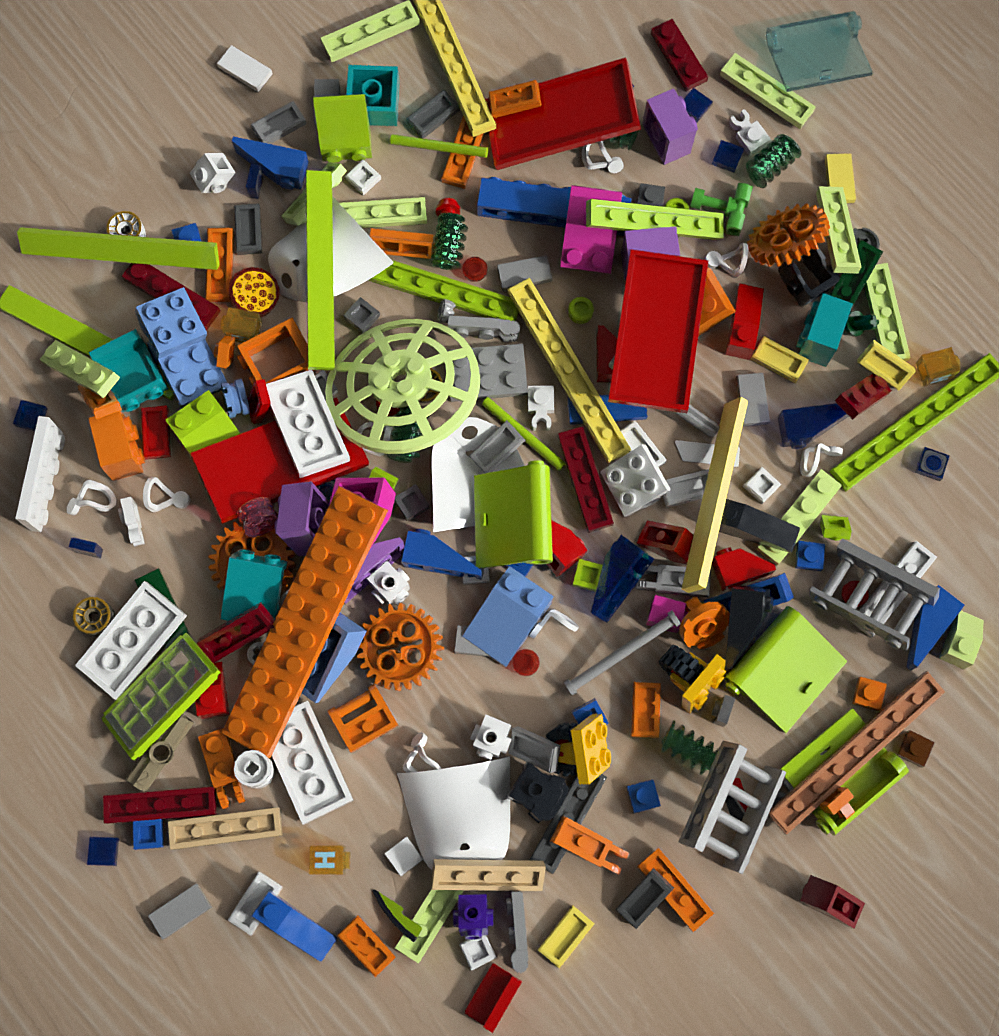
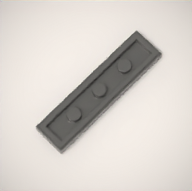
[529,774,607,874]

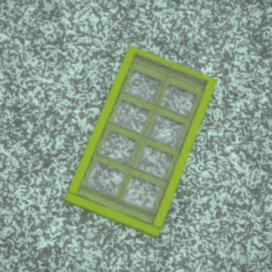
[101,632,220,760]

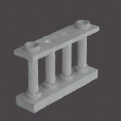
[810,538,940,651]
[678,741,786,874]

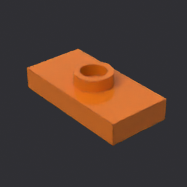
[489,80,541,118]
[631,682,661,739]
[337,915,396,977]

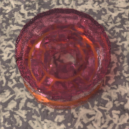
[237,497,278,537]

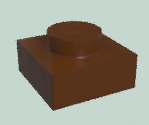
[897,730,935,768]

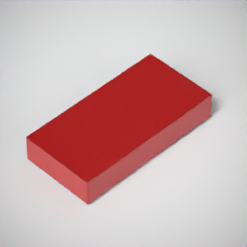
[247,379,271,424]
[141,405,171,460]

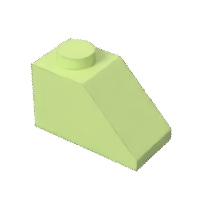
[939,611,984,669]

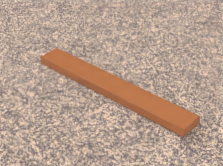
[768,671,945,835]

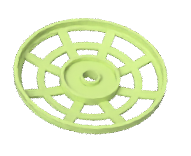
[325,319,480,454]

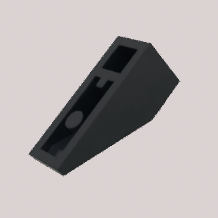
[719,499,800,553]
[725,585,773,669]

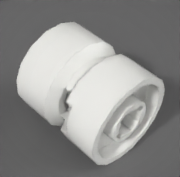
[234,750,275,789]

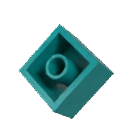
[346,65,400,126]
[796,293,853,367]

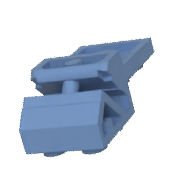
[135,287,227,408]

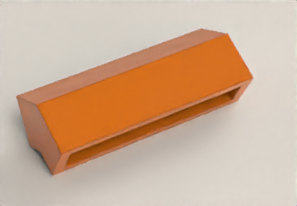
[370,228,434,259]

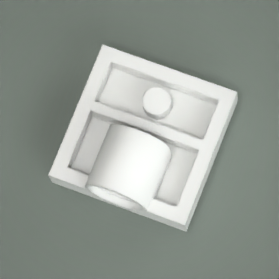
[600,444,671,517]

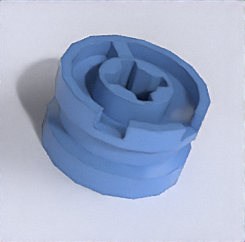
[221,379,250,418]

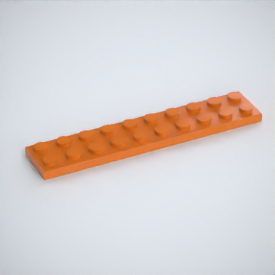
[222,486,388,758]

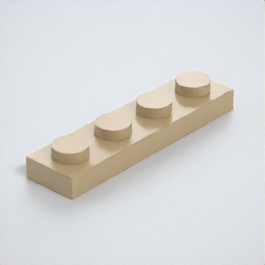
[168,808,282,850]
[431,859,546,891]

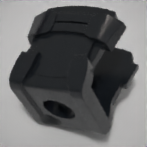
[778,247,839,307]
[505,762,569,824]

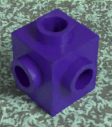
[453,894,493,940]

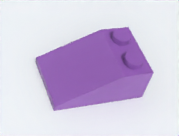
[344,537,404,604]

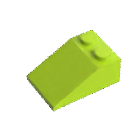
[313,94,372,163]
[166,390,240,455]

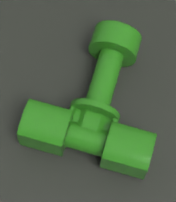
[690,183,753,236]

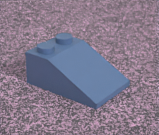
[462,566,554,668]
[302,613,366,703]

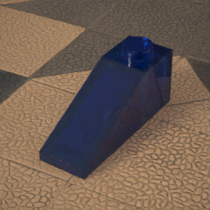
[778,403,849,449]
[591,534,654,623]

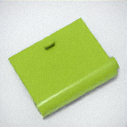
[474,460,553,569]
[725,606,847,733]
[780,708,909,836]

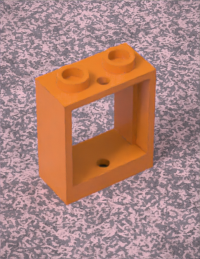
[237,317,315,385]

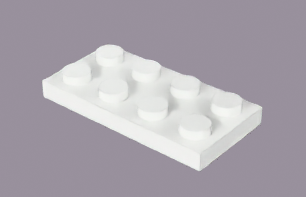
[266,370,350,478]
[15,416,65,532]
[75,581,187,700]
[272,701,354,825]

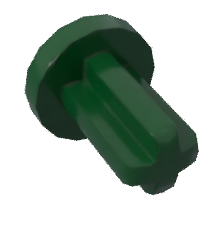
[844,311,879,337]

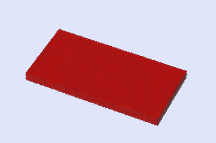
[485,57,641,170]
[608,249,709,414]
[190,397,369,524]

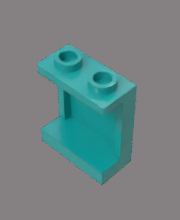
[89,329,169,413]
[221,549,288,621]

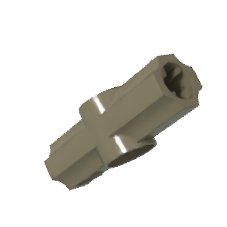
[126,714,194,792]

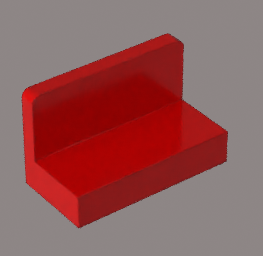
[465,963,522,1033]

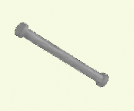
[564,610,681,695]

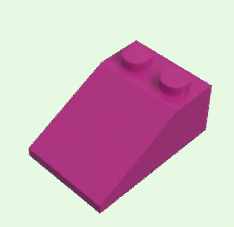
[560,185,622,274]
[329,478,396,549]

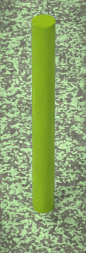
[390,134,488,158]
[482,397,566,471]

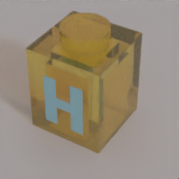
[220,307,262,343]
[915,347,961,387]
[309,846,351,875]

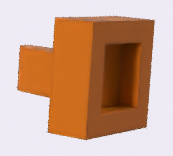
[819,787,855,820]

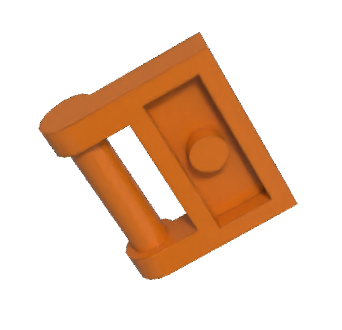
[327,683,398,753]

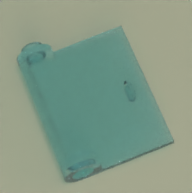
[766,11,873,92]

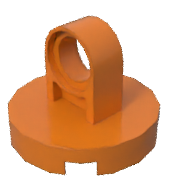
[679,596,730,649]

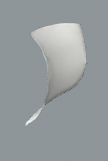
[268,196,393,302]
[432,417,525,532]
[397,757,510,870]

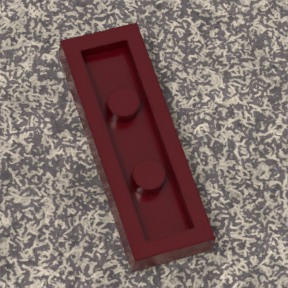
[650,18,708,92]
[834,373,892,420]
[196,602,275,663]

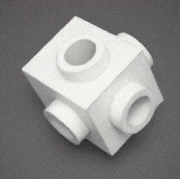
[190,153,235,193]
[367,561,410,605]
[470,715,512,760]

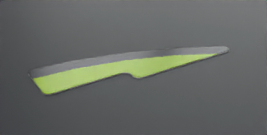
[372,889,423,942]

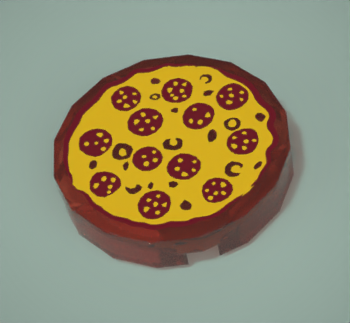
[228,267,280,318]

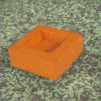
[214,335,236,368]
[852,677,887,711]

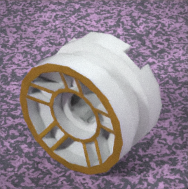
[106,211,146,237]

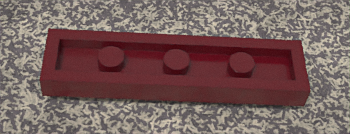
[122,263,221,331]
[558,426,614,533]
[103,787,217,824]

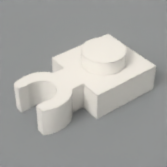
[729,110,771,156]
[528,386,554,431]
[118,497,145,546]

